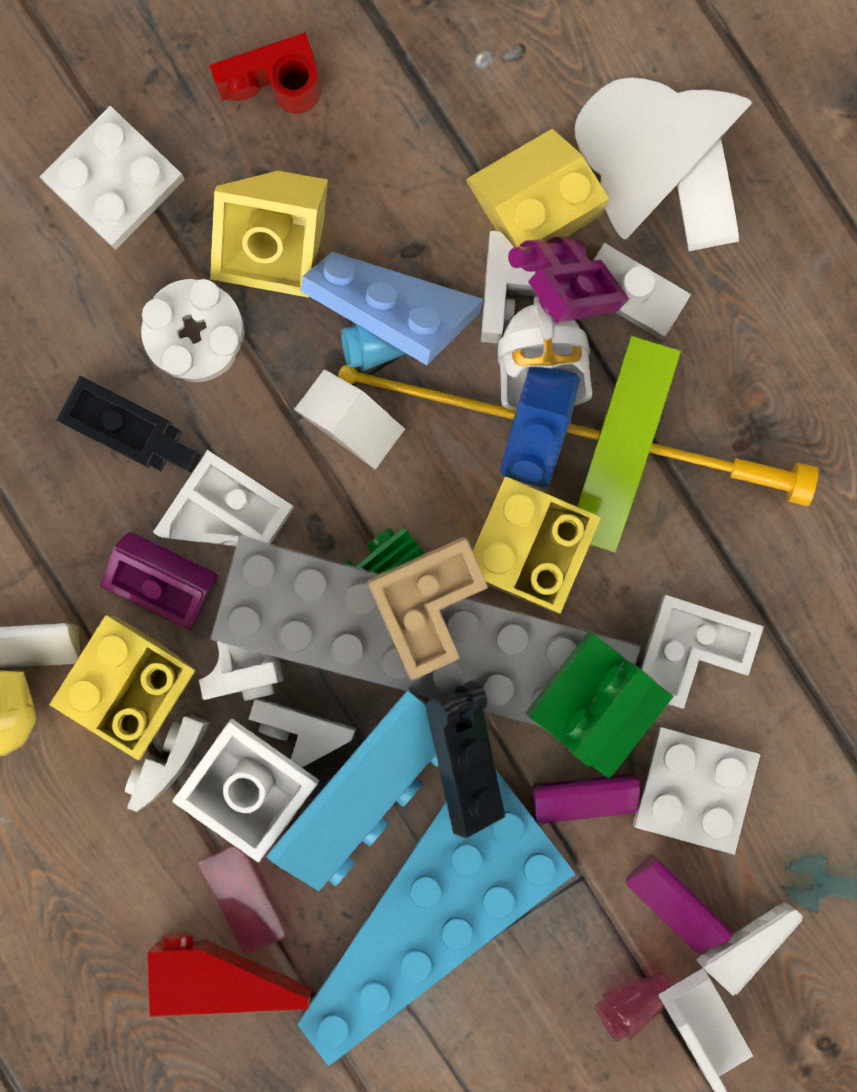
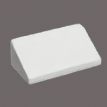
[0,623,80,668]

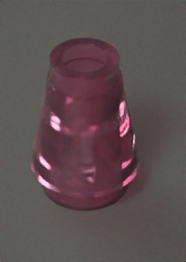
[595,972,671,1042]

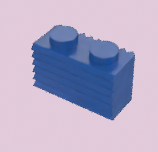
[500,367,580,488]

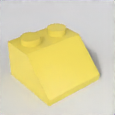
[466,129,609,247]

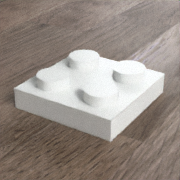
[40,106,185,250]
[632,727,760,855]

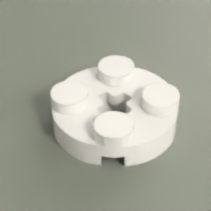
[141,279,245,383]

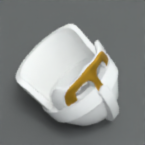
[497,297,592,410]

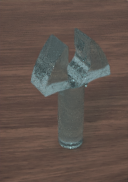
[782,854,857,913]

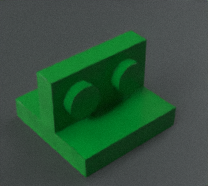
[525,631,674,779]

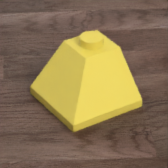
[210,171,328,298]

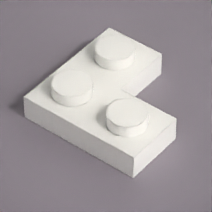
[640,595,764,709]

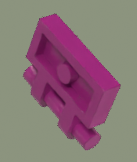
[508,236,629,323]

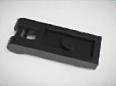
[426,680,505,838]

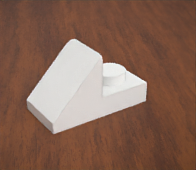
[481,231,538,343]
[249,698,357,768]

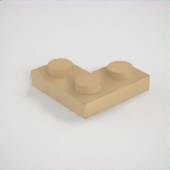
[366,537,488,681]

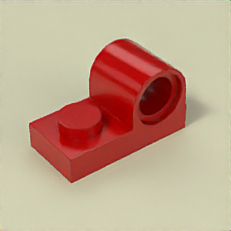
[209,32,320,114]

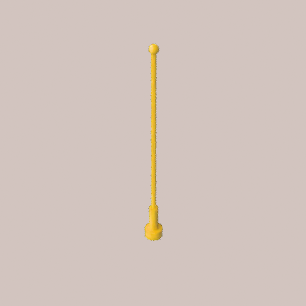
[338,365,819,507]

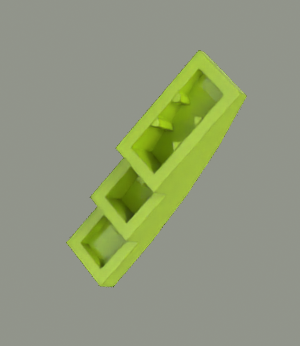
[576,336,681,553]

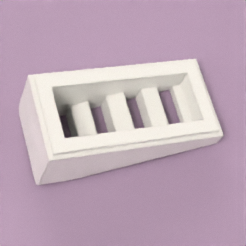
[696,902,803,996]

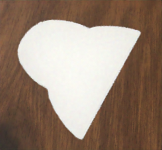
[575,78,752,239]

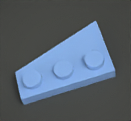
[301,252,484,365]

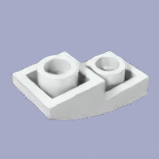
[677,138,739,251]
[125,715,210,812]

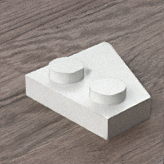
[153,450,295,546]

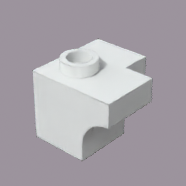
[199,642,284,701]

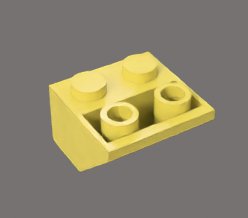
[473,476,601,614]
[49,615,196,761]

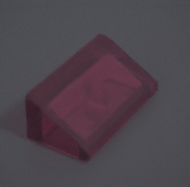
[198,844,291,955]

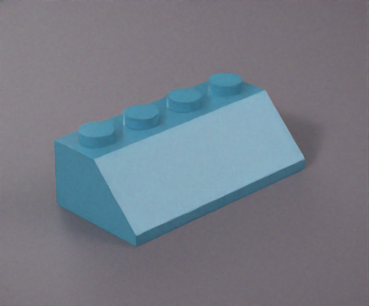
[266,689,438,891]

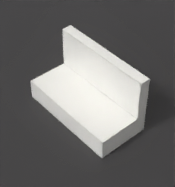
[658,968,753,1092]

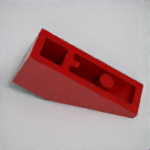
[147,933,312,1017]

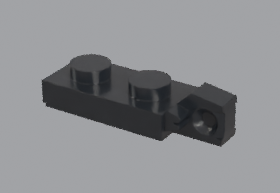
[56,376,201,473]

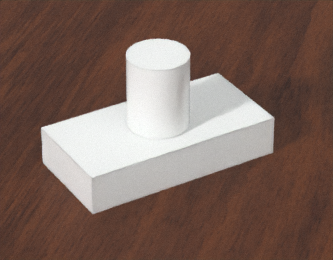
[594,243,691,341]

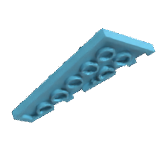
[297,770,575,1066]

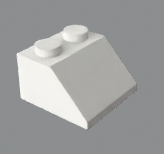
[172,719,319,863]

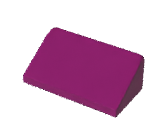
[100,532,218,631]
[531,773,640,824]
[626,855,733,953]

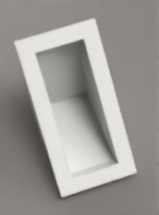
[294,369,405,470]

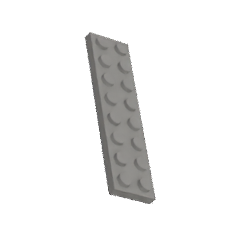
[211,535,640,726]

